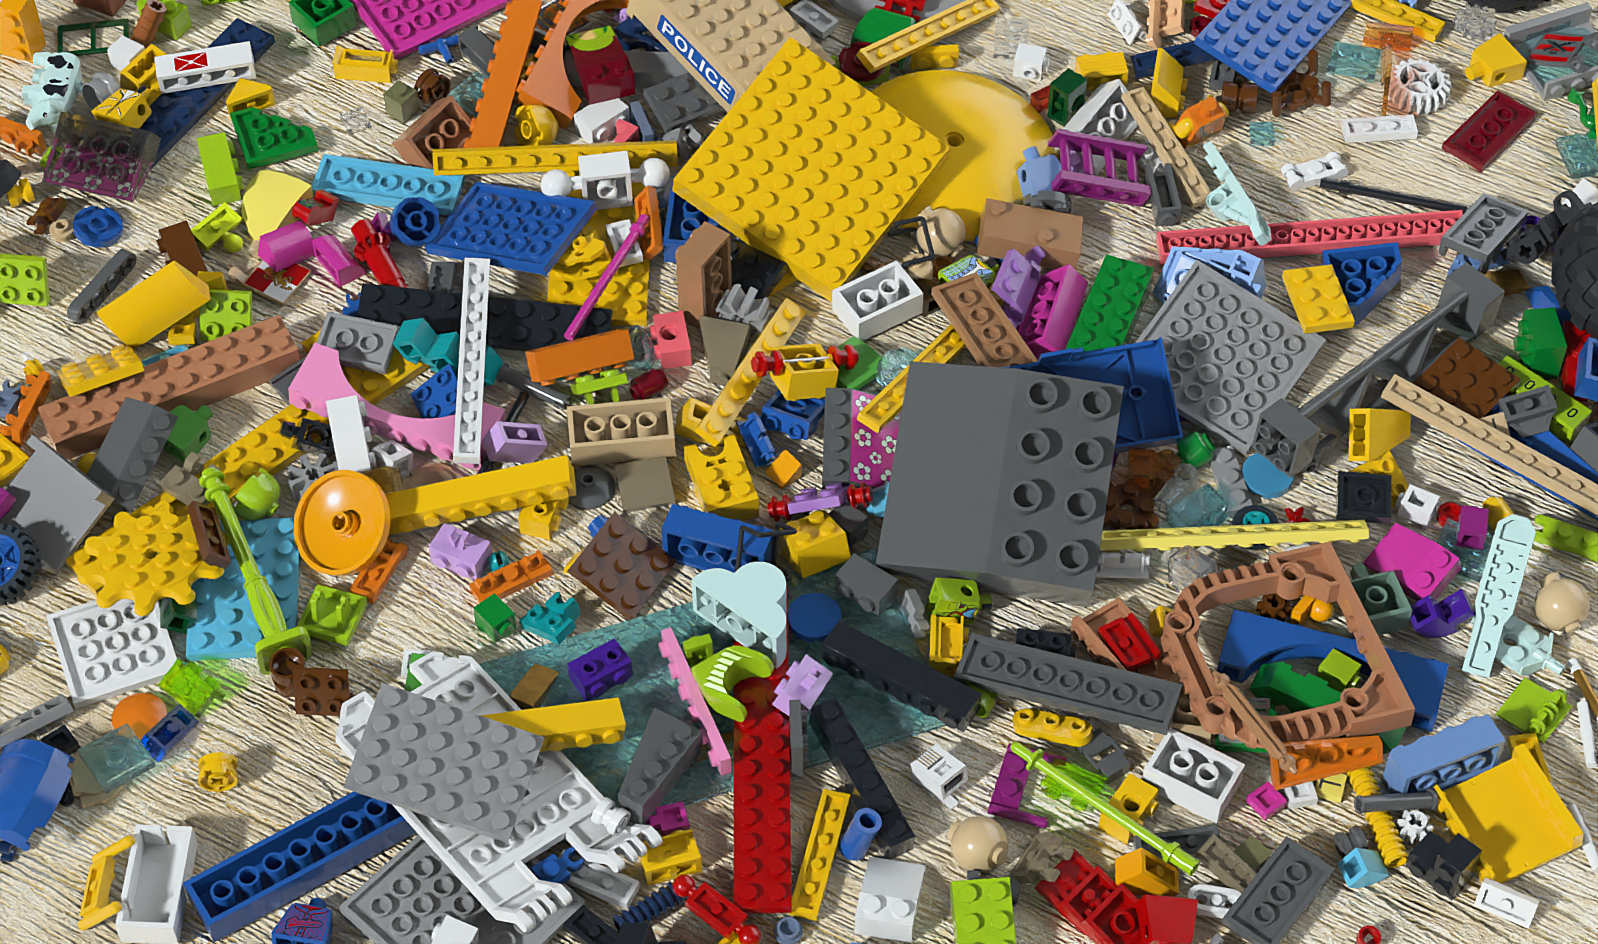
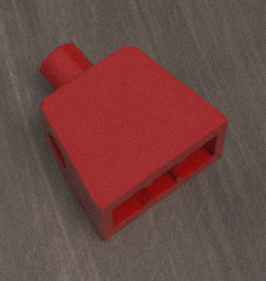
[1136,895,1198,944]

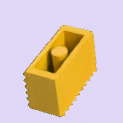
[1075,51,1128,91]

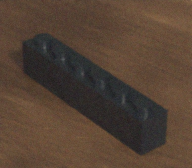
[822,621,982,732]
[809,697,915,860]

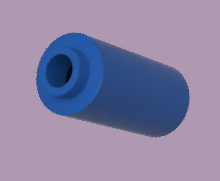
[839,808,882,861]

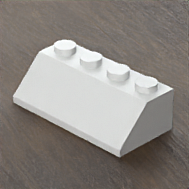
[1054,79,1138,176]

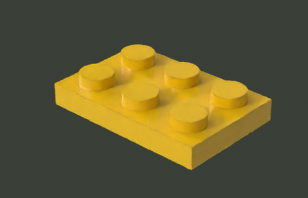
[1282,264,1355,334]

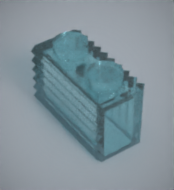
[1166,484,1229,528]

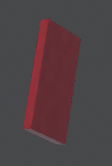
[1442,90,1537,172]

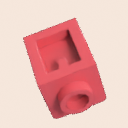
[614,119,639,143]

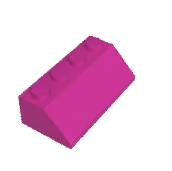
[1016,264,1088,360]

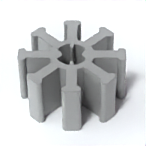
[715,284,771,337]
[288,453,338,502]

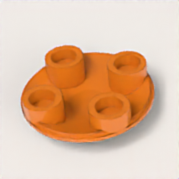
[112,693,167,741]

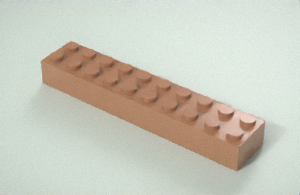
[37,315,300,460]

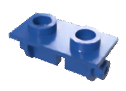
[736,412,777,468]

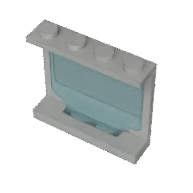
[1503,2,1598,101]

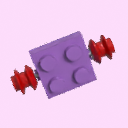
[768,482,873,522]

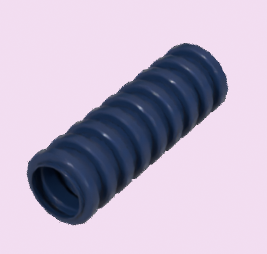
[613,880,689,932]

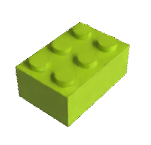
[949,877,1016,944]

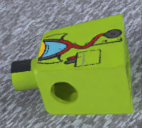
[925,578,992,626]

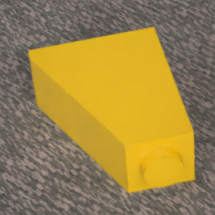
[1349,408,1411,461]

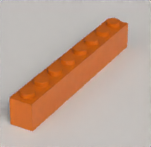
[464,0,542,148]

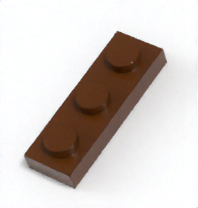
[187,500,231,569]

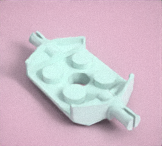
[1471,605,1566,676]

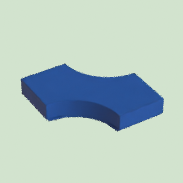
[1525,286,1572,327]

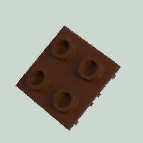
[292,667,353,716]

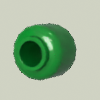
[1175,432,1216,470]

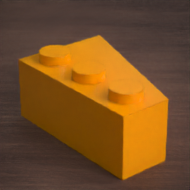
[0,0,46,63]

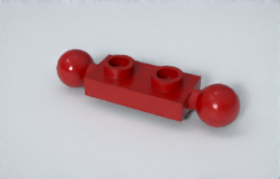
[672,874,761,944]

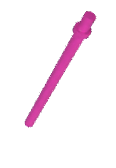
[564,214,650,341]

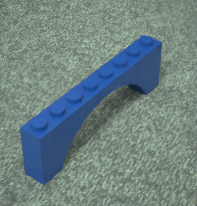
[1217,609,1449,732]

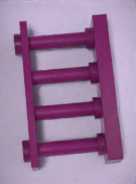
[1048,129,1152,207]

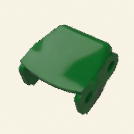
[850,8,916,70]

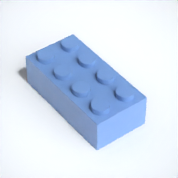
[1382,714,1506,794]

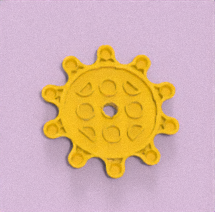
[77,501,229,616]

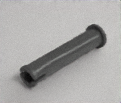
[497,363,572,410]
[1354,789,1438,814]

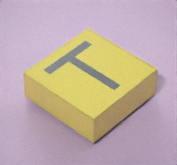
[1315,773,1347,803]

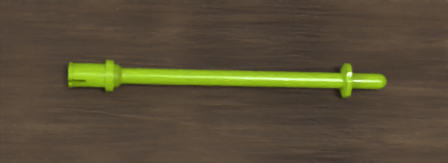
[1010,742,1200,876]

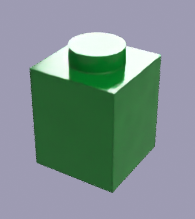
[473,593,516,643]

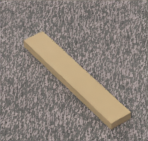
[1121,86,1212,208]

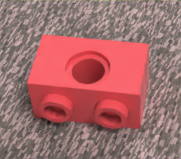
[649,311,692,369]

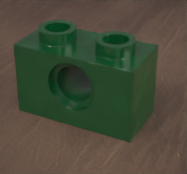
[1047,68,1087,127]

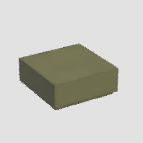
[1234,835,1273,871]

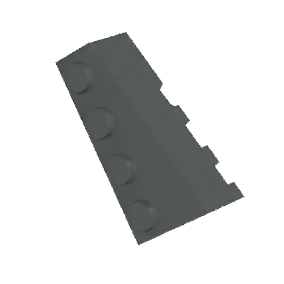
[618,708,702,825]

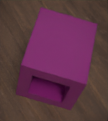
[1455,505,1489,550]

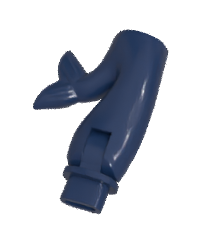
[614,16,669,52]

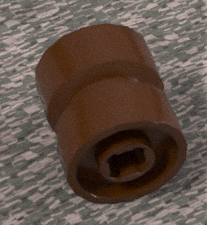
[1221,81,1258,114]
[269,647,306,697]

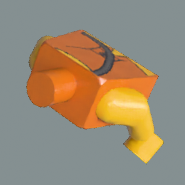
[1165,95,1229,149]

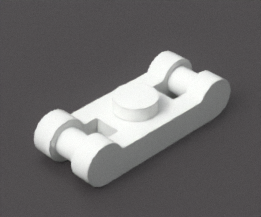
[1281,152,1348,191]

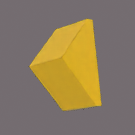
[226,78,275,120]

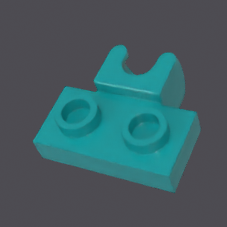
[518,592,581,645]

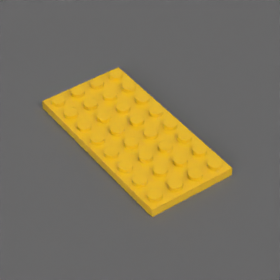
[547,169,650,326]

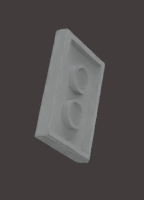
[317,311,400,375]

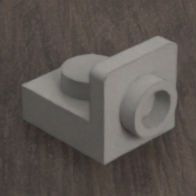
[655,127,693,160]

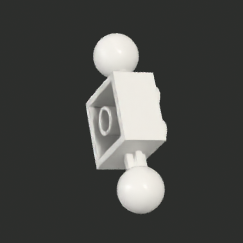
[541,151,670,210]

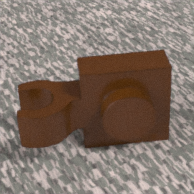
[26,198,68,234]

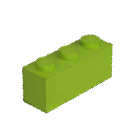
[196,132,244,206]

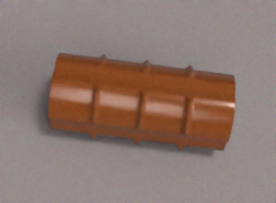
[131,0,166,49]

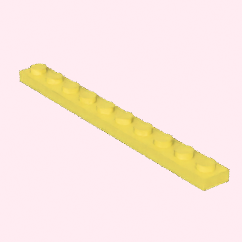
[1100,520,1369,553]

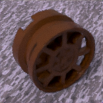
[414,68,451,106]

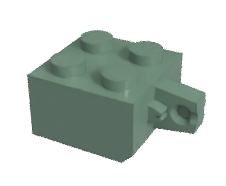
[1350,563,1412,636]

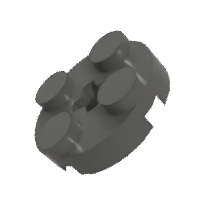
[1022,190,1072,214]

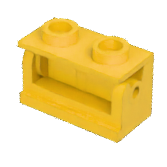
[929,615,969,676]
[638,829,702,886]

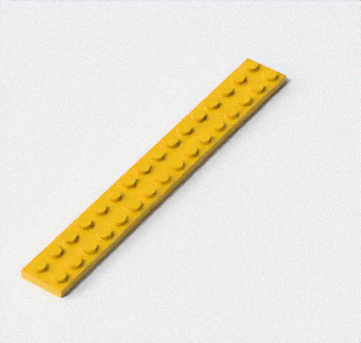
[66,347,430,596]

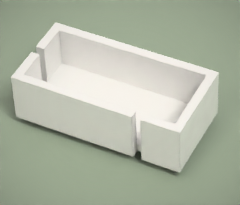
[115,824,198,944]

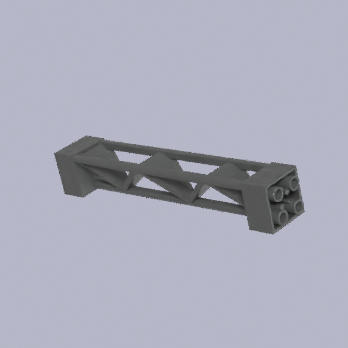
[1252,262,1505,478]

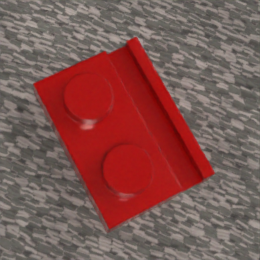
[1098,612,1161,672]

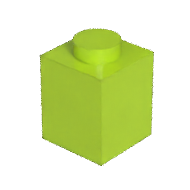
[1316,648,1362,693]

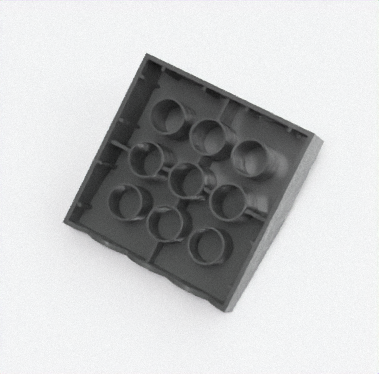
[876,361,1124,608]

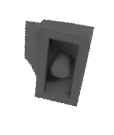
[1498,385,1558,438]

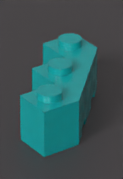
[392,318,504,386]

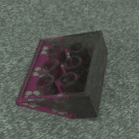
[42,112,161,203]

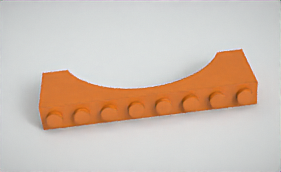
[515,0,629,130]

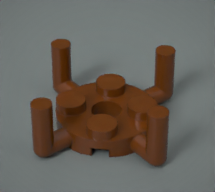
[1271,50,1331,117]
[1103,470,1167,530]

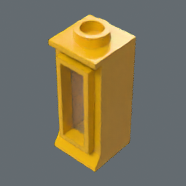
[332,45,398,83]

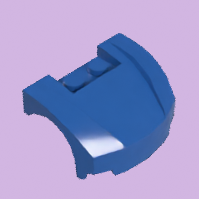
[0,739,75,851]

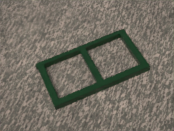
[58,18,129,56]

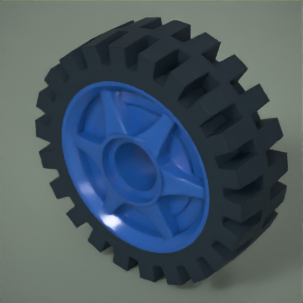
[0,524,42,606]

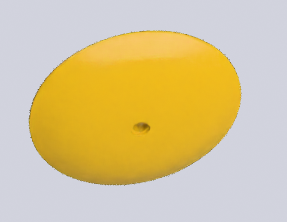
[871,70,1059,241]

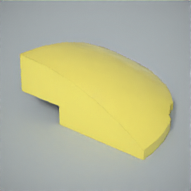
[241,170,314,241]

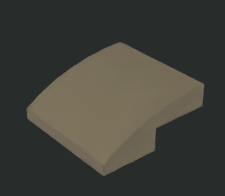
[614,456,675,513]

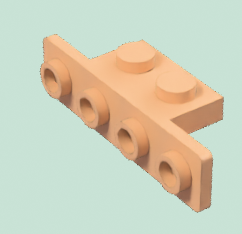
[1146,0,1186,50]

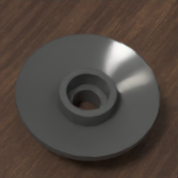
[569,465,615,509]

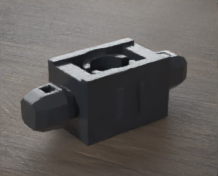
[279,418,335,458]

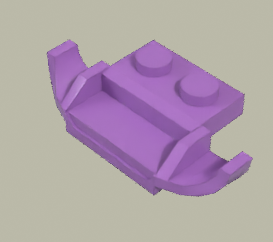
[992,245,1046,329]

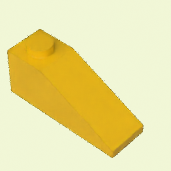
[674,398,747,447]

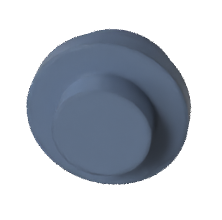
[774,917,803,944]

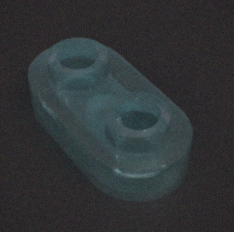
[628,325,656,371]

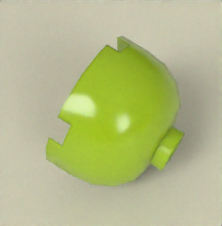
[231,468,280,520]

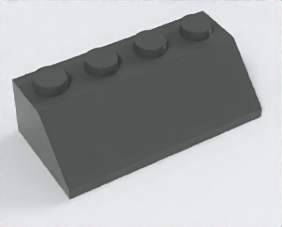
[87,397,178,513]

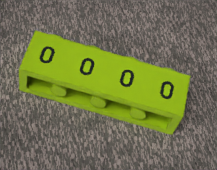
[1499,355,1592,444]

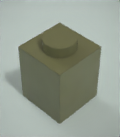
[383,80,420,124]

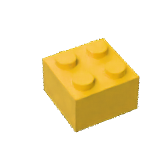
[779,510,851,578]

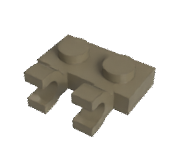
[158,452,220,506]
[1009,833,1074,884]

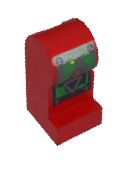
[292,189,339,226]

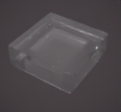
[339,106,371,135]

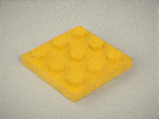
[56,345,144,397]

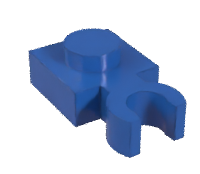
[530,847,584,884]

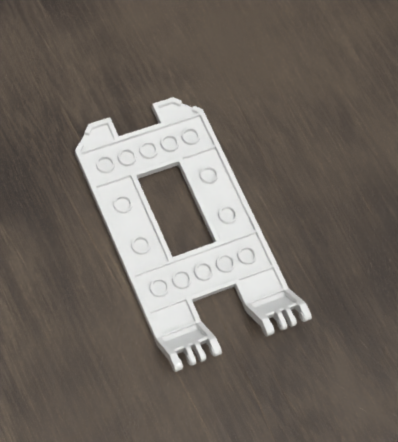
[336,651,663,932]

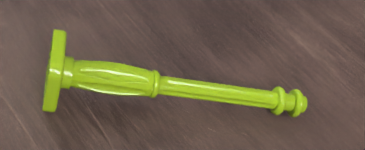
[199,467,312,675]

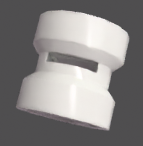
[591,797,631,836]

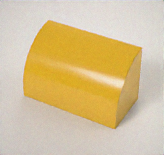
[120,44,167,92]

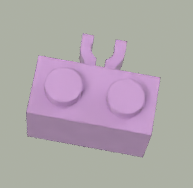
[428,523,492,580]
[772,655,833,716]

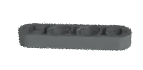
[67,249,136,324]

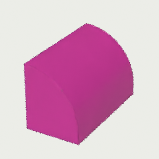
[258,220,315,272]
[312,235,366,287]

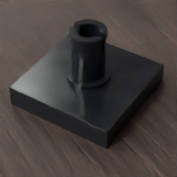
[1336,471,1392,525]

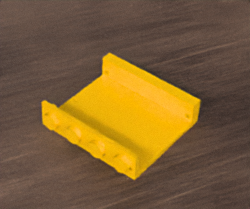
[1434,743,1584,884]

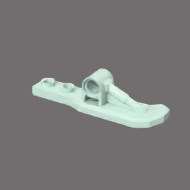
[1203,141,1272,246]
[1462,514,1536,678]

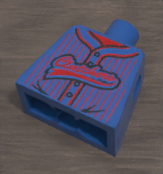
[271,898,333,944]

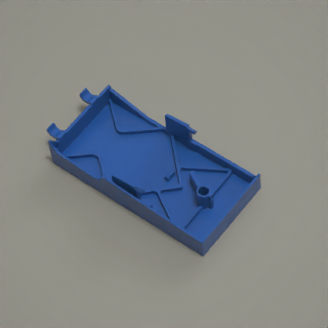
[1000,337,1183,454]

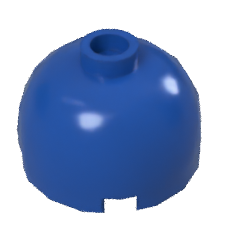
[390,197,441,247]

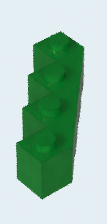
[1249,662,1406,754]

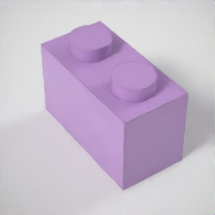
[482,421,548,463]

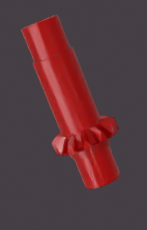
[351,219,407,288]

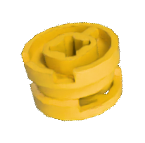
[198,752,238,792]

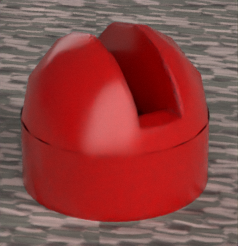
[1356,925,1381,944]

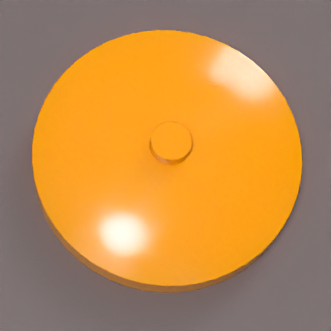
[294,470,390,577]

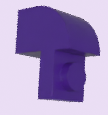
[1410,589,1476,638]

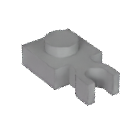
[898,589,930,639]

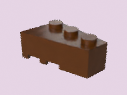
[156,220,208,276]

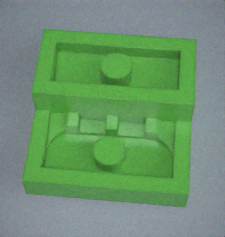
[836,336,890,390]

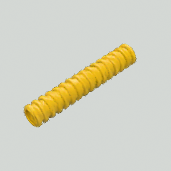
[1347,766,1409,868]

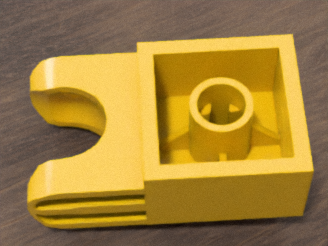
[684,434,759,521]

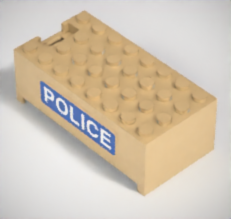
[626,0,836,112]

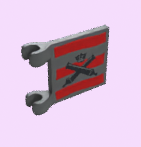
[1526,32,1598,73]

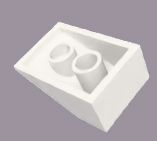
[855,856,926,943]

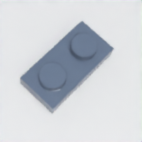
[629,101,656,142]

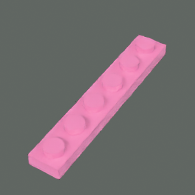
[658,627,732,776]

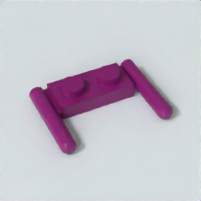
[987,743,1067,828]

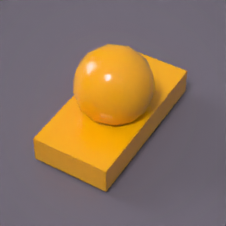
[1290,595,1335,625]

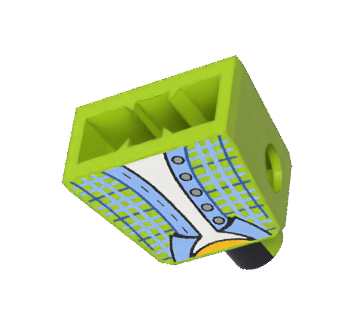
[938,255,999,288]

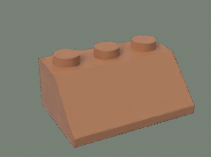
[391,95,472,169]

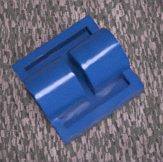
[410,364,458,419]

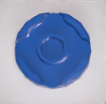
[73,206,123,248]
[788,593,841,642]

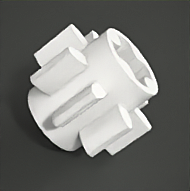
[1396,809,1433,845]

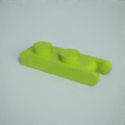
[1534,514,1598,561]

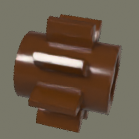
[1256,593,1291,622]

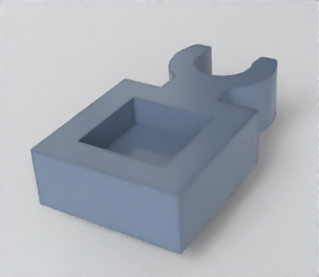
[0,380,22,418]

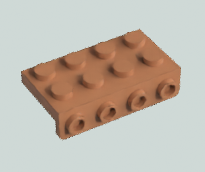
[1071,598,1180,681]

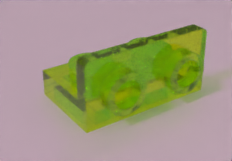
[158,659,226,718]
[1040,757,1107,812]

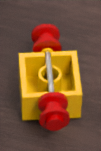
[751,343,859,401]

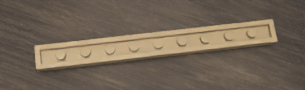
[1381,374,1598,516]

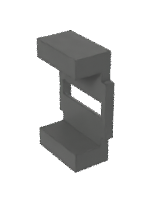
[1077,728,1130,785]

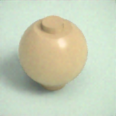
[917,206,966,258]
[1534,572,1590,634]
[948,816,1008,873]

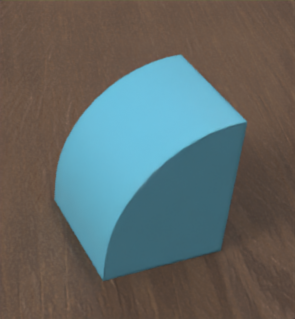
[1337,848,1390,888]

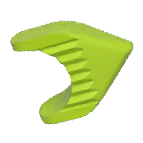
[690,646,774,722]

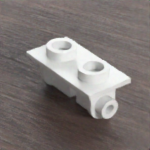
[1108,0,1148,45]
[1096,551,1149,579]

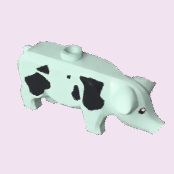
[21,52,83,134]

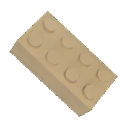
[567,397,676,466]

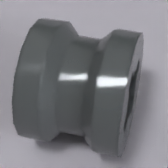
[1334,826,1368,859]

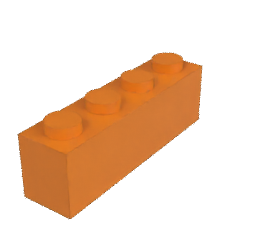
[525,329,634,386]

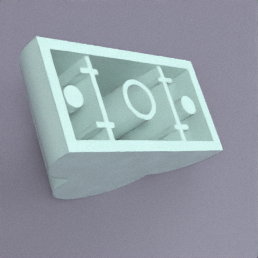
[691,562,787,669]

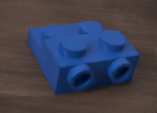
[761,390,825,441]

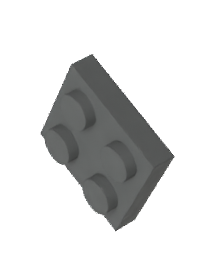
[789,699,808,778]

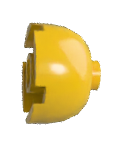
[514,104,559,146]

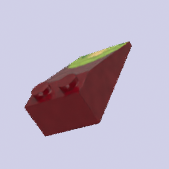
[565,26,636,105]

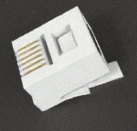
[911,744,968,811]

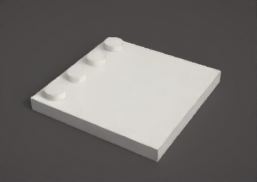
[46,599,182,709]

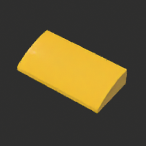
[97,261,210,350]

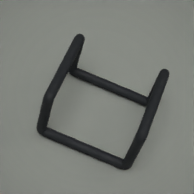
[887,216,935,269]
[735,522,797,581]

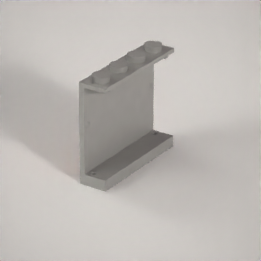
[0,435,115,575]

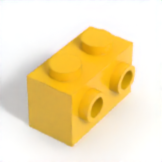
[518,497,569,540]

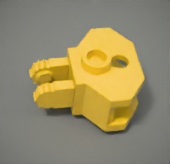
[557,229,612,281]

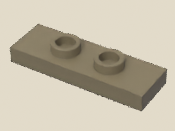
[1194,834,1257,893]

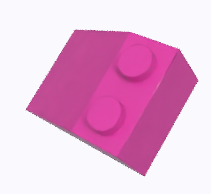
[1363,523,1461,602]

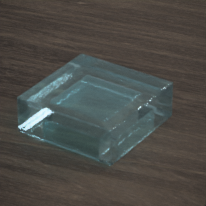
[1248,122,1275,146]

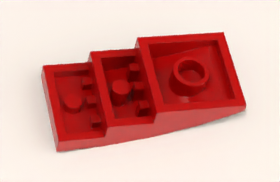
[1034,848,1143,944]

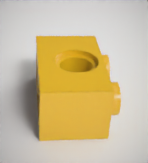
[1098,773,1159,844]

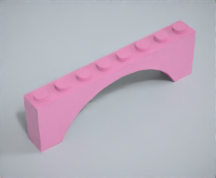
[288,343,505,471]

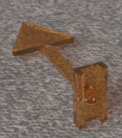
[1362,21,1413,117]

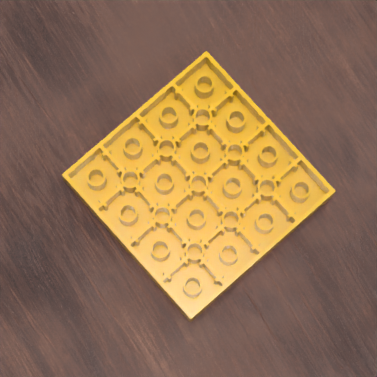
[672,37,950,303]

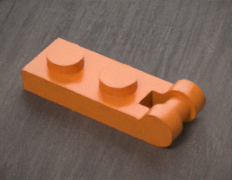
[349,537,409,604]

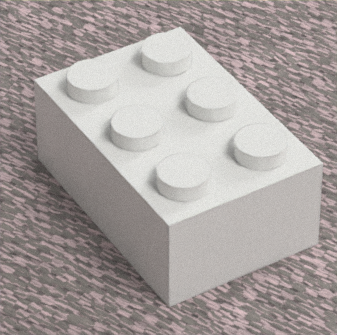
[832,260,923,341]
[1142,728,1245,824]

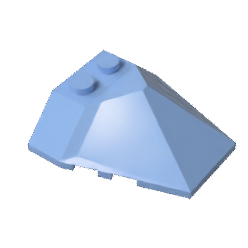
[1153,247,1266,304]

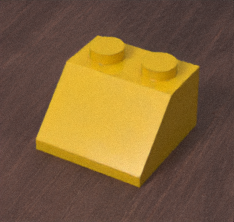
[1151,48,1188,119]

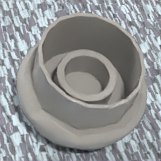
[82,72,121,110]

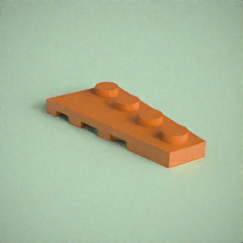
[1269,735,1383,790]

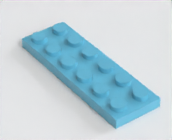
[312,154,465,216]

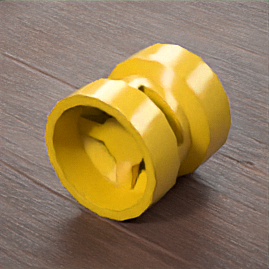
[6,178,35,208]

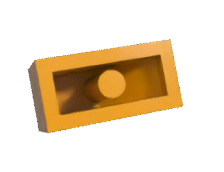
[1115,847,1179,896]

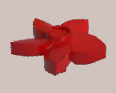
[1284,506,1310,523]

